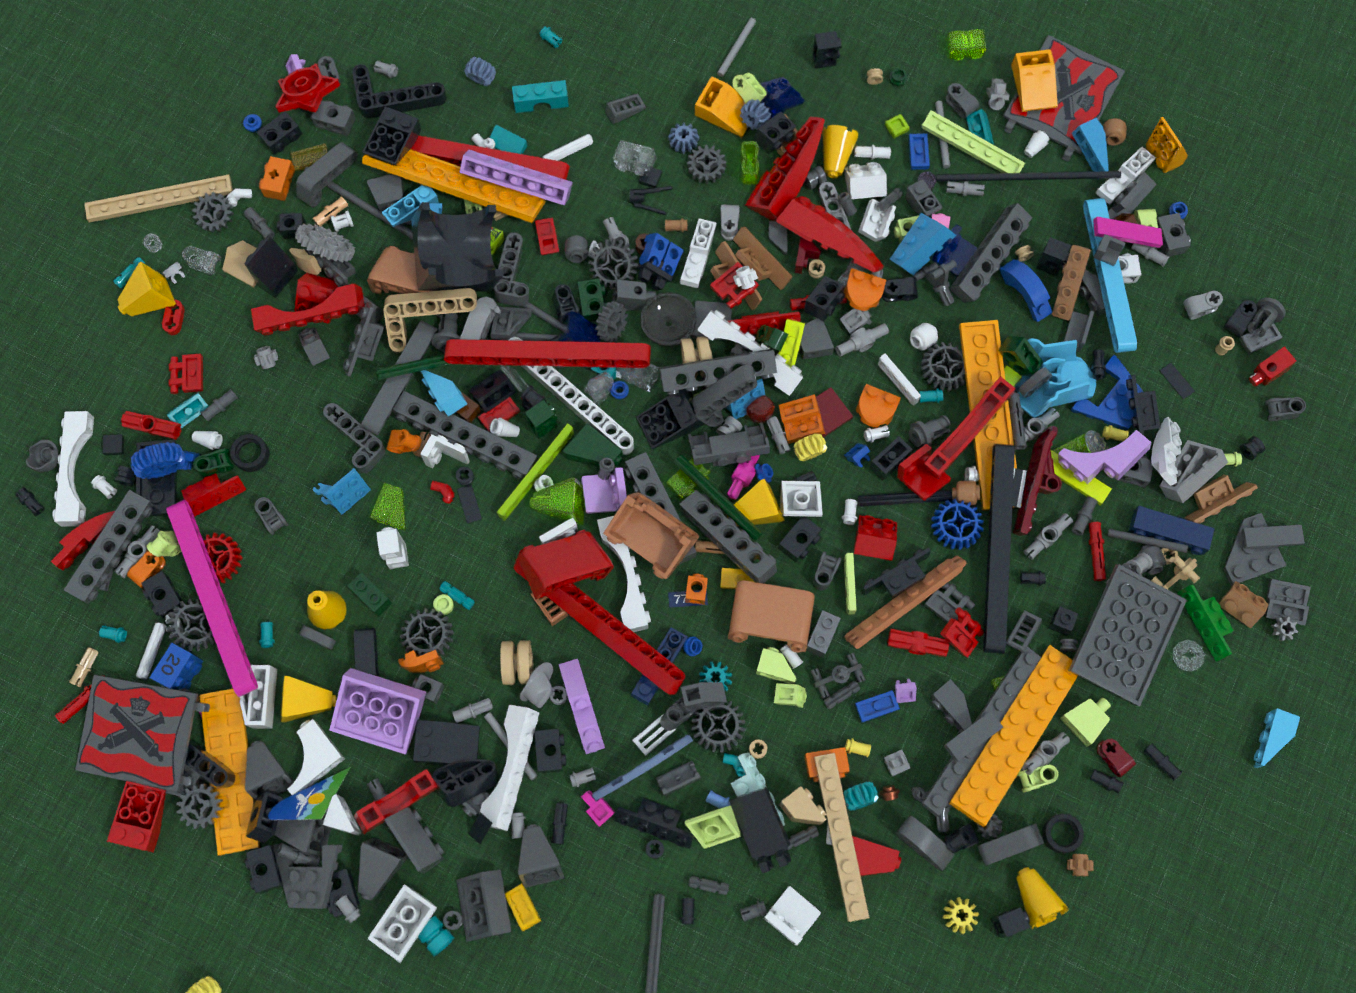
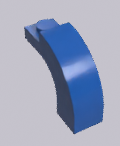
[999,259,1052,322]

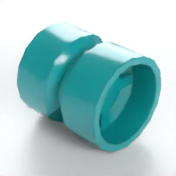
[418,916,454,957]

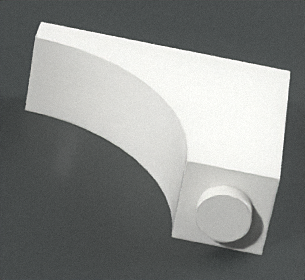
[288,719,345,795]

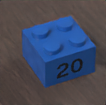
[150,643,203,690]

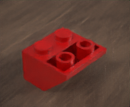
[294,273,338,324]
[854,515,897,561]

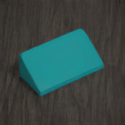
[966,109,994,145]
[490,125,527,154]
[167,392,209,428]

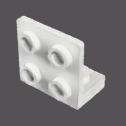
[421,434,470,469]
[764,887,821,946]

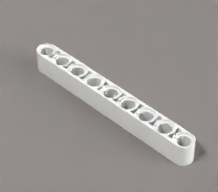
[509,337,634,455]

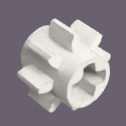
[733,266,758,289]

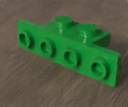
[1178,584,1234,661]

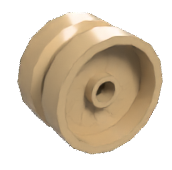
[680,336,712,379]
[501,640,533,685]

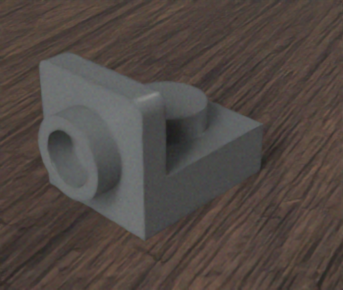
[462,791,490,817]

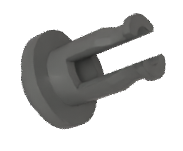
[1247,298,1286,337]
[432,313,460,353]
[908,415,951,448]

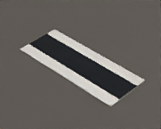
[1012,468,1027,508]

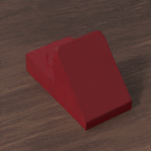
[795,237,820,274]

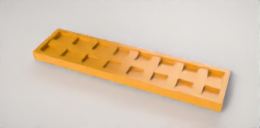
[200,689,260,856]

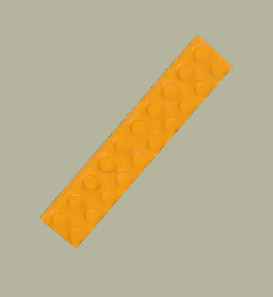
[362,149,546,223]
[959,320,1022,510]
[949,645,1078,828]

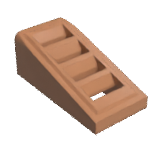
[531,593,568,626]

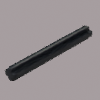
[857,490,953,507]

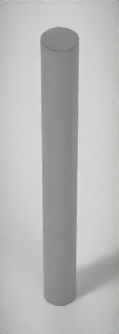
[717,18,756,77]
[935,101,950,168]
[484,712,538,781]

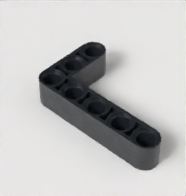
[352,64,447,118]
[180,689,235,788]

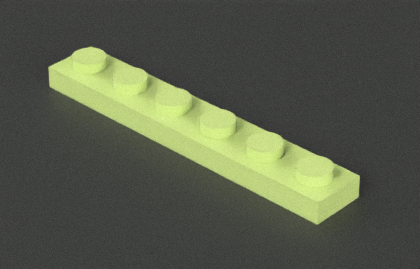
[921,110,1025,173]

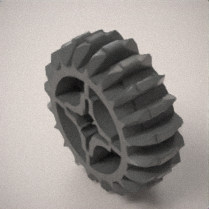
[588,238,638,289]
[920,341,966,392]
[166,599,215,652]
[400,608,454,657]
[691,701,745,753]

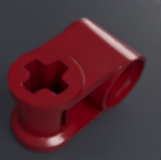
[1097,739,1136,778]

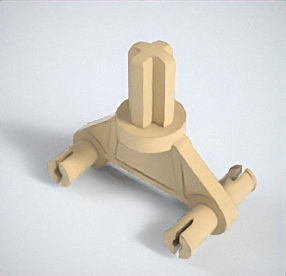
[1151,556,1200,590]

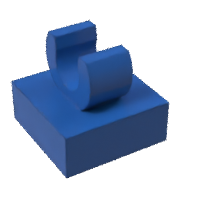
[844,443,870,468]
[181,450,200,470]

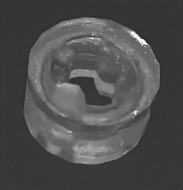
[143,234,162,252]

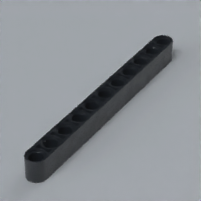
[983,444,1015,654]

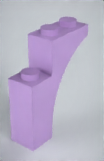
[1058,430,1151,484]
[559,659,605,754]

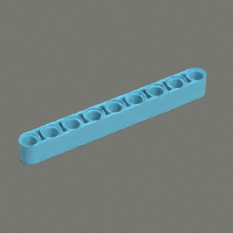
[1083,198,1137,353]

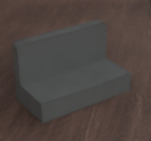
[1063,311,1094,352]

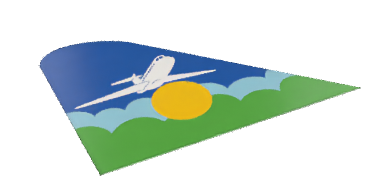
[268,767,351,820]

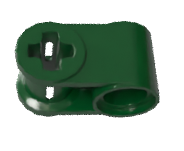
[756,325,789,352]
[193,449,234,477]

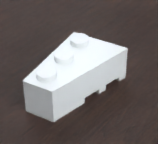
[240,665,277,729]

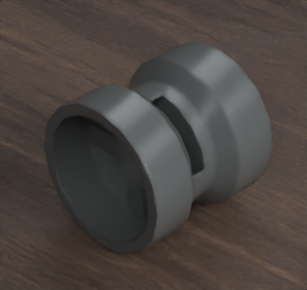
[804,166,827,190]

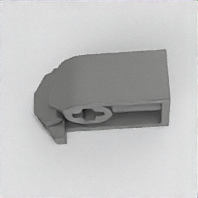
[460,297,502,340]

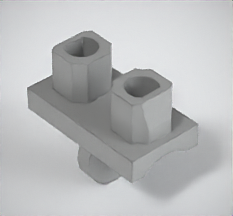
[986,79,1009,110]

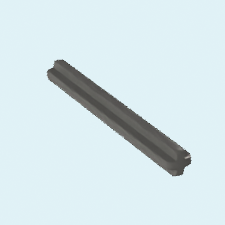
[645,894,665,993]

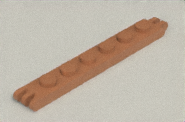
[844,556,966,649]

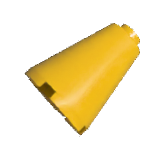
[822,125,858,178]
[307,591,347,630]
[1016,867,1068,928]

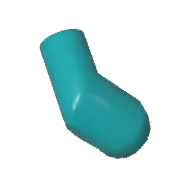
[723,753,746,777]

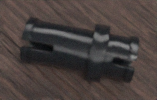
[1091,349,1106,380]
[15,488,45,516]
[1090,769,1123,794]

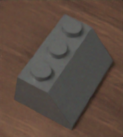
[384,807,445,874]
[456,870,511,942]

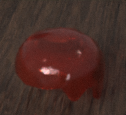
[745,395,775,423]

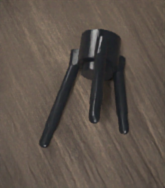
[629,186,673,215]

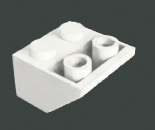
[844,162,887,199]

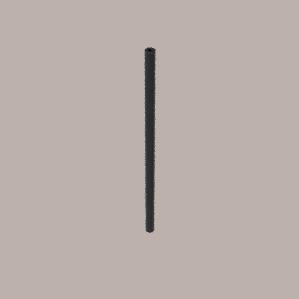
[936,171,1121,182]

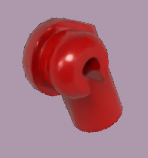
[431,481,454,503]

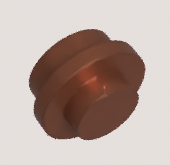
[879,785,900,801]

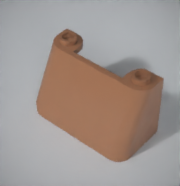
[367,246,435,304]
[603,492,699,579]
[728,581,815,652]

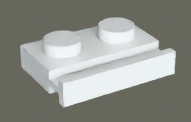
[539,518,578,544]

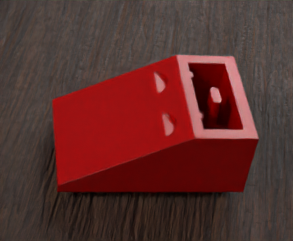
[107,781,166,852]

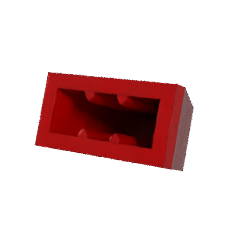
[852,836,902,876]

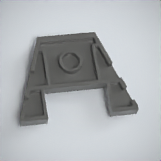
[273,844,342,909]

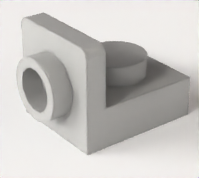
[840,308,872,334]

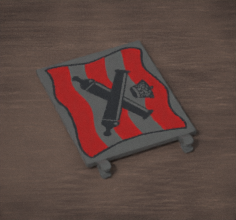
[1003,35,1125,161]
[75,675,210,792]

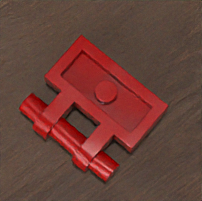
[710,262,759,309]
[168,354,203,394]
[940,607,984,658]

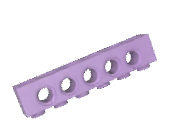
[459,150,573,205]

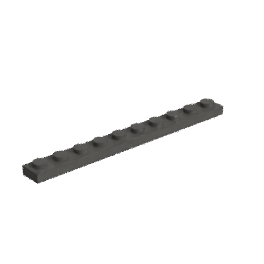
[921,647,1042,817]

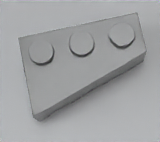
[1160,440,1228,503]

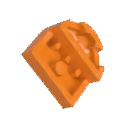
[843,268,886,311]
[856,384,901,428]
[398,650,444,673]

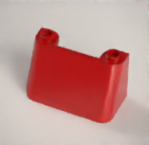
[518,530,614,600]

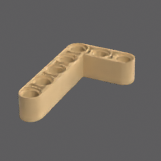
[384,288,477,352]

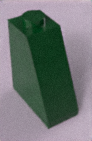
[563,423,623,467]

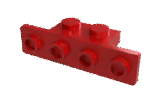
[728,312,800,335]
[181,473,246,517]

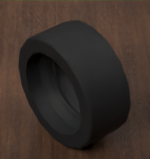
[230,434,270,472]
[1042,813,1084,854]

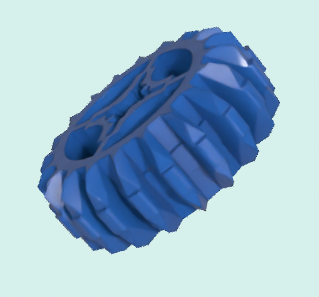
[131,442,185,479]
[931,498,984,550]

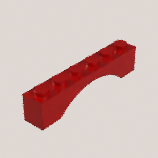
[251,283,365,335]
[924,376,1016,479]

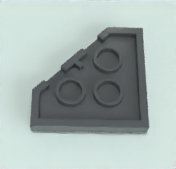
[1223,513,1287,586]

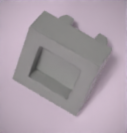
[883,750,910,777]

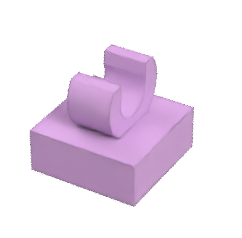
[286,54,305,74]
[895,679,917,703]

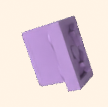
[581,468,627,514]

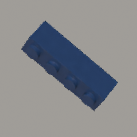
[1128,506,1215,555]

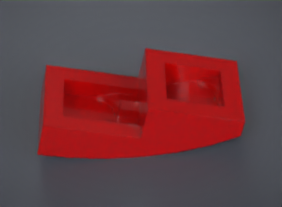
[535,218,559,256]

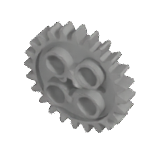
[295,224,355,262]

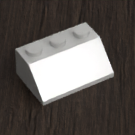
[368,885,437,962]

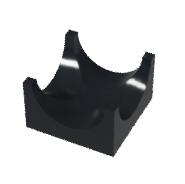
[411,202,503,292]

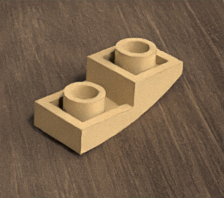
[289,248,322,275]

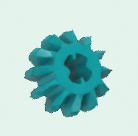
[699,662,732,692]
[843,782,878,810]

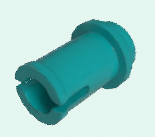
[539,27,563,48]
[919,388,943,403]
[259,622,275,648]
[99,625,127,643]

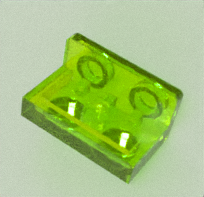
[666,458,711,500]

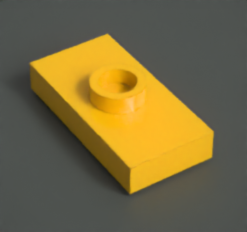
[720,568,754,589]
[505,884,541,931]

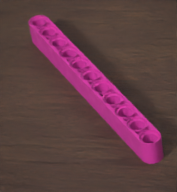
[166,499,258,697]

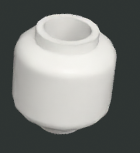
[910,323,938,350]

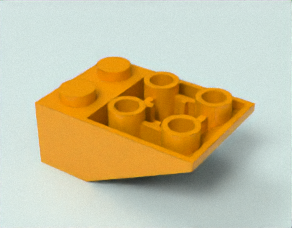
[1011,49,1058,112]
[695,76,748,137]
[1146,117,1188,173]

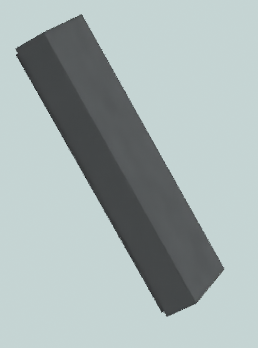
[1242,525,1305,548]
[944,711,1003,762]

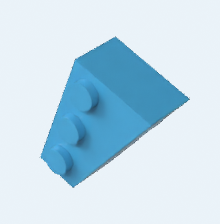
[890,213,957,275]

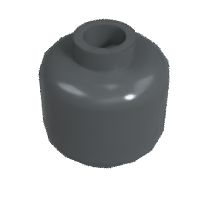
[564,235,589,263]
[1137,545,1166,575]

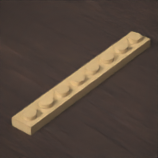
[85,175,233,222]
[814,753,869,922]

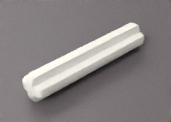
[543,134,593,161]
[136,623,166,680]

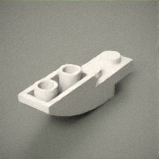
[1096,147,1156,205]
[680,219,717,288]
[1151,417,1182,486]

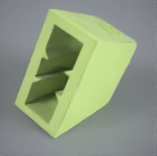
[1060,698,1111,747]

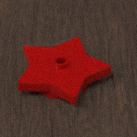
[275,63,340,113]

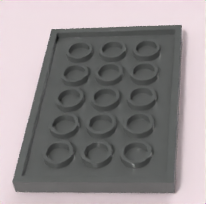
[1068,564,1187,706]

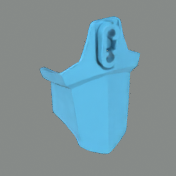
[1008,338,1096,418]

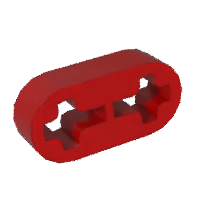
[162,300,185,335]

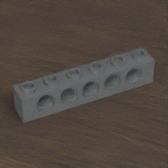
[949,203,1032,303]
[659,349,777,394]
[624,452,697,565]
[64,490,153,605]
[679,490,777,584]

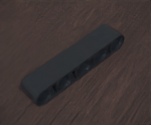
[354,627,379,677]

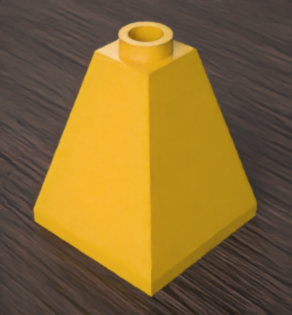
[118,262,176,316]
[727,479,785,526]
[281,676,336,722]

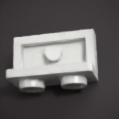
[858,199,896,242]

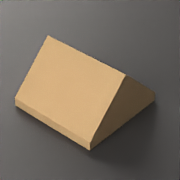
[222,241,257,288]

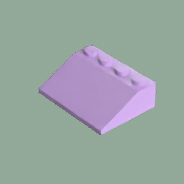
[329,668,426,754]

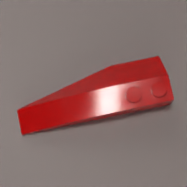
[745,116,825,221]
[776,196,884,273]

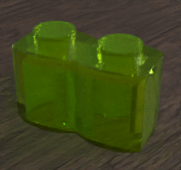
[947,29,986,60]
[740,141,759,185]

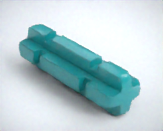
[113,257,146,288]
[439,581,475,610]

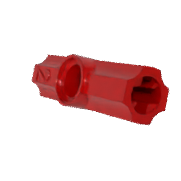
[121,411,182,440]
[887,629,949,657]

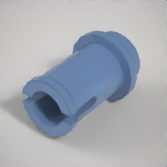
[705,791,731,809]

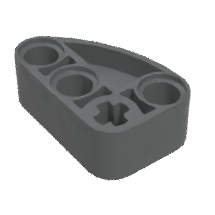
[895,816,955,872]
[977,824,1044,866]

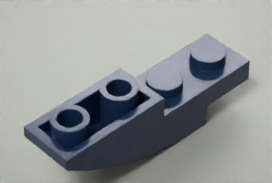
[631,627,688,705]

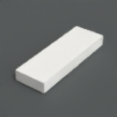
[878,354,921,406]

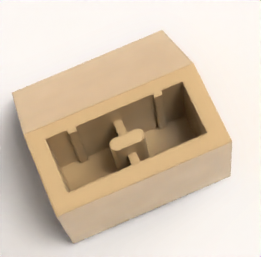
[779,786,827,825]

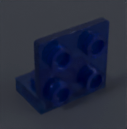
[760,77,805,119]
[932,224,977,277]
[557,311,600,342]

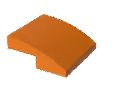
[779,394,825,444]

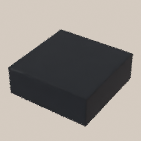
[639,165,662,188]
[102,434,124,455]

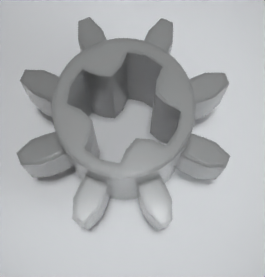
[254,346,278,369]
[1271,617,1298,641]

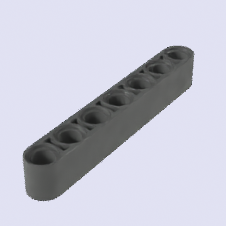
[360,320,438,436]

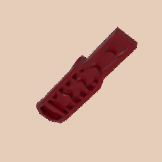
[1013,426,1062,536]

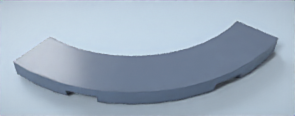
[592,735,693,801]

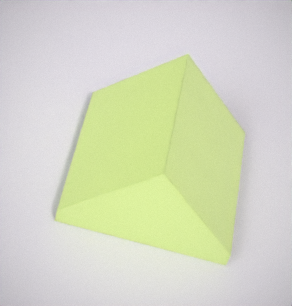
[685,806,740,849]

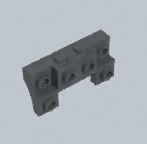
[688,423,770,467]

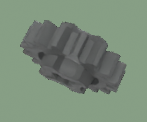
[687,145,726,184]
[192,192,234,233]
[596,301,628,342]
[176,784,223,829]

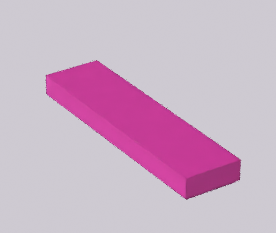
[1093,217,1163,248]

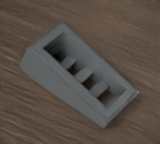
[605,94,646,124]
[1006,610,1042,653]

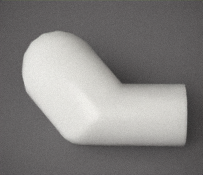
[472,134,495,149]
[226,189,252,207]

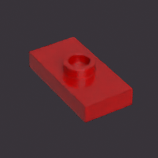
[478,397,520,432]

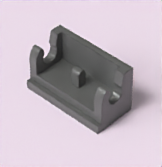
[656,761,701,797]

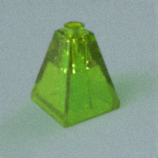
[530,477,585,525]

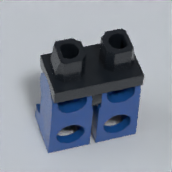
[636,233,683,291]

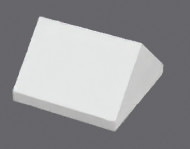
[780,481,823,517]
[323,794,362,836]

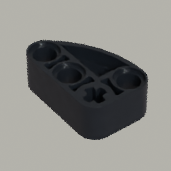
[432,759,499,807]

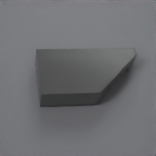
[769,221,787,255]

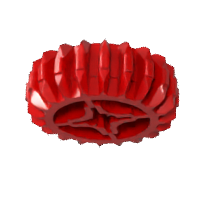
[203,533,243,584]

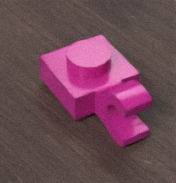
[581,790,616,827]

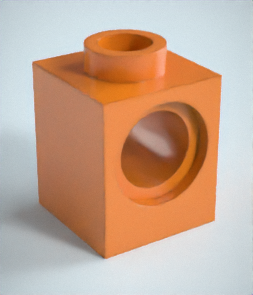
[685,574,708,605]

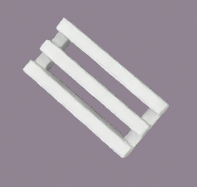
[633,715,676,756]

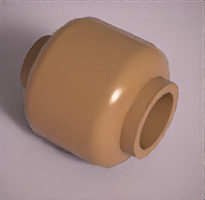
[1103,118,1127,146]
[952,480,980,505]

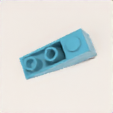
[382,185,439,227]
[421,370,467,416]
[1254,708,1300,768]

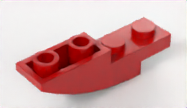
[51,511,115,571]

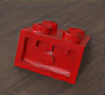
[897,444,951,501]

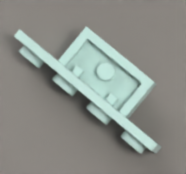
[731,752,785,826]

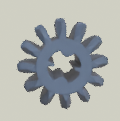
[464,57,496,86]
[740,99,771,131]
[668,122,699,154]

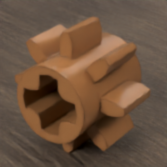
[1067,854,1094,876]

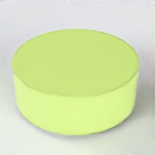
[433,595,454,615]

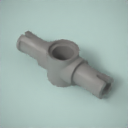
[603,217,635,271]
[835,323,889,357]
[1013,407,1060,442]
[1023,513,1073,560]
[114,525,160,578]
[1022,732,1070,775]

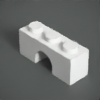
[377,527,409,569]

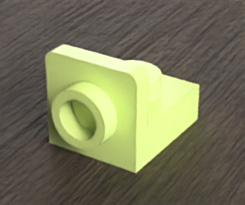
[774,683,807,708]

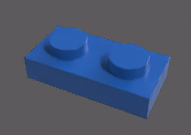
[908,134,930,170]
[855,690,900,723]

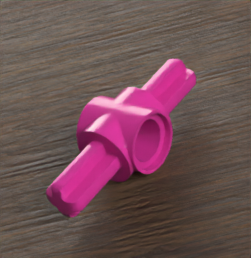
[727,455,760,500]

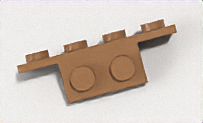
[733,227,792,290]
[710,241,762,310]
[1052,244,1091,320]
[1184,475,1258,524]

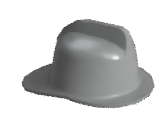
[520,662,553,708]

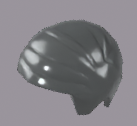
[26,440,59,472]

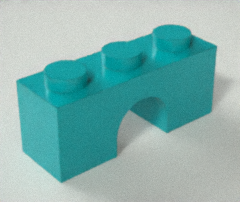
[512,80,569,113]

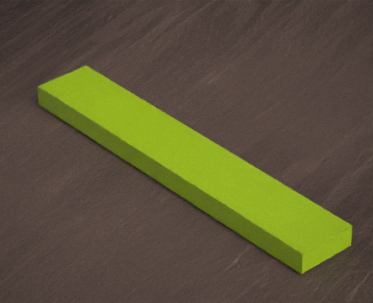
[497,423,574,521]

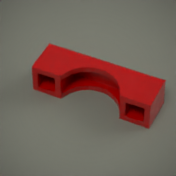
[354,769,437,834]

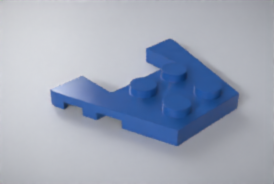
[1070,355,1143,431]

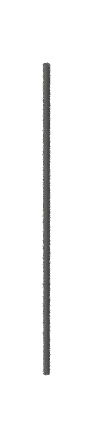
[304,167,593,342]

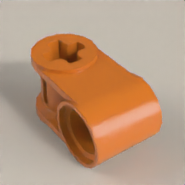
[386,429,422,454]
[127,551,166,589]

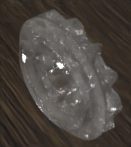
[1085,430,1109,453]
[1173,639,1205,671]

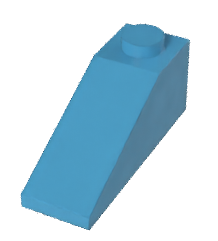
[1072,118,1109,171]

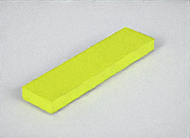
[1051,450,1112,506]

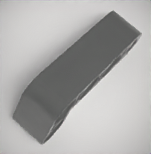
[296,142,358,208]
[494,233,529,307]
[692,365,757,427]
[323,403,385,474]

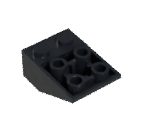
[362,107,422,166]
[244,236,298,298]
[636,389,705,449]

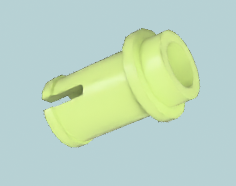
[1224,452,1242,467]

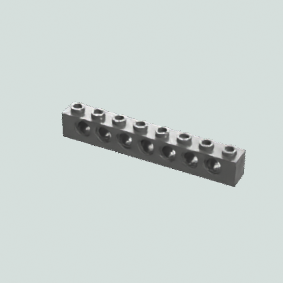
[392,391,538,480]

